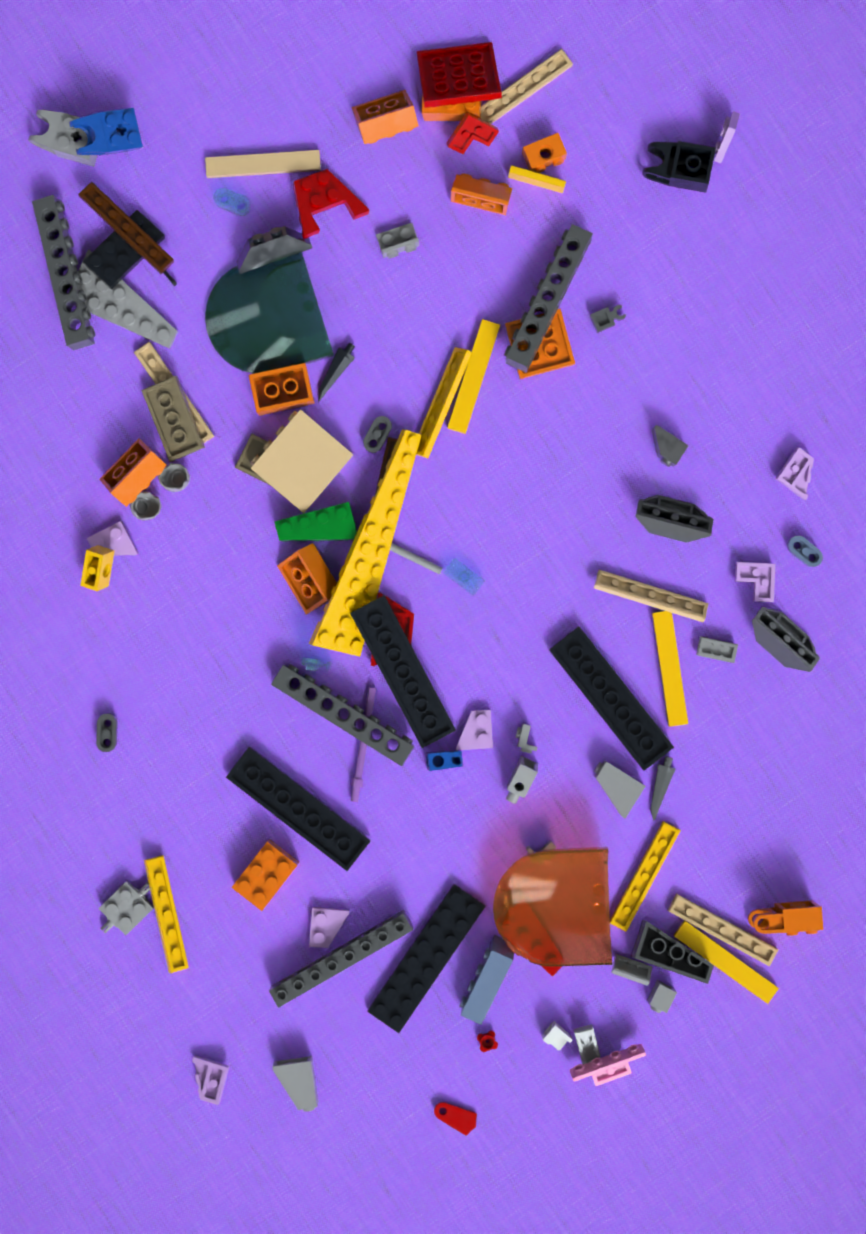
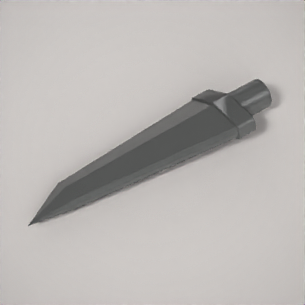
[650,756,675,821]

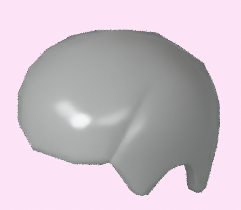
[158,463,190,492]
[129,492,161,521]

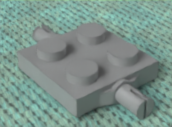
[99,881,154,935]

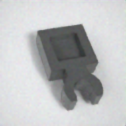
[590,305,626,333]

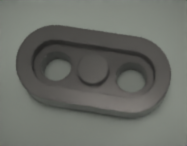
[363,416,392,453]
[96,713,118,752]

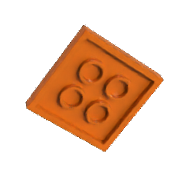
[505,308,575,380]

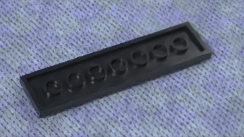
[350,595,456,748]
[549,626,674,771]
[226,747,371,871]
[367,884,486,1033]

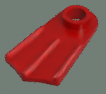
[434,1102,477,1136]

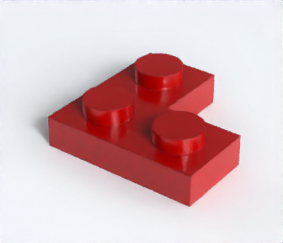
[446,112,499,154]

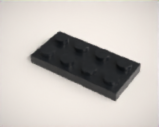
[83,210,165,290]

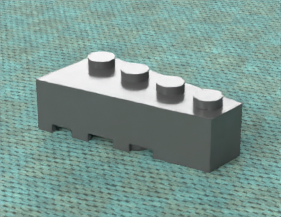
[631,920,714,984]

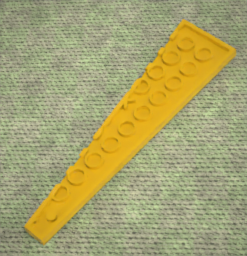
[309,429,421,657]

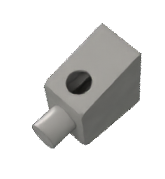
[506,756,538,804]

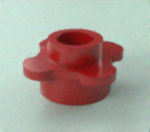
[477,1030,498,1052]

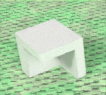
[541,1021,573,1050]

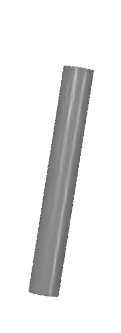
[390,543,443,575]

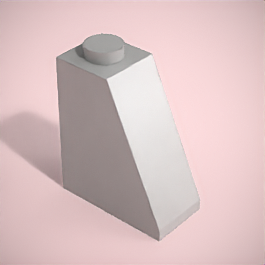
[594,760,646,819]
[272,1056,319,1112]

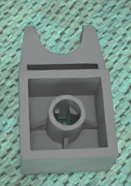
[28,110,98,167]

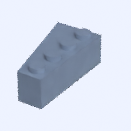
[459,935,515,1025]

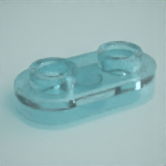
[213,188,251,216]

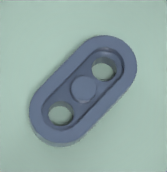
[787,536,823,567]

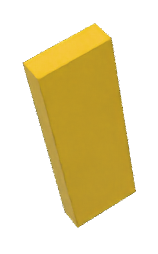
[508,165,566,193]

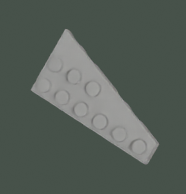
[69,249,178,349]

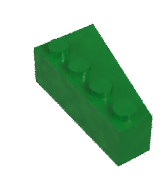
[274,502,357,542]

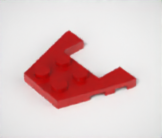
[293,169,370,239]

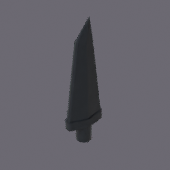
[319,342,355,401]

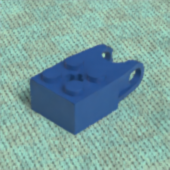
[69,108,143,156]

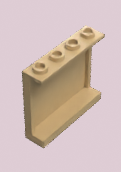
[251,409,353,514]

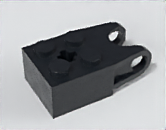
[642,141,716,193]

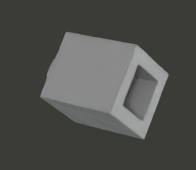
[647,980,677,1013]

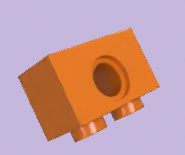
[522,133,567,173]

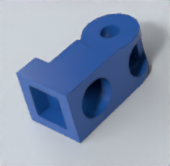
[426,750,463,771]

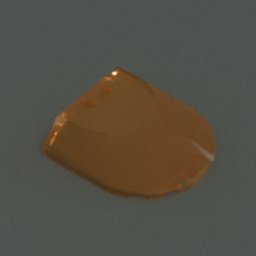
[493,847,612,966]

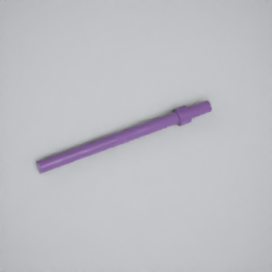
[350,687,376,802]

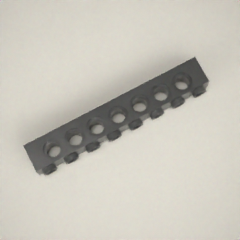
[32,195,95,350]
[504,224,593,373]
[271,664,415,767]
[269,910,413,1008]

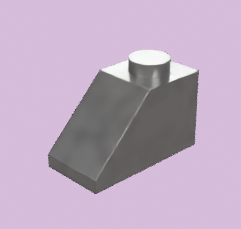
[652,425,689,467]

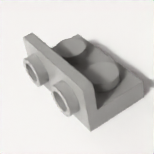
[376,223,419,259]

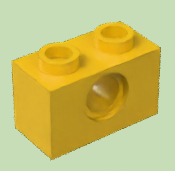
[80,545,115,591]

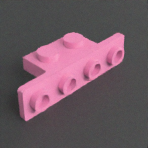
[569,1044,646,1086]

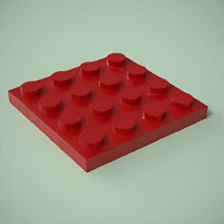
[417,42,502,108]

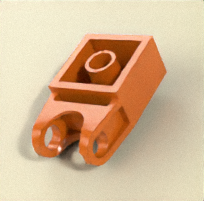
[748,900,824,936]

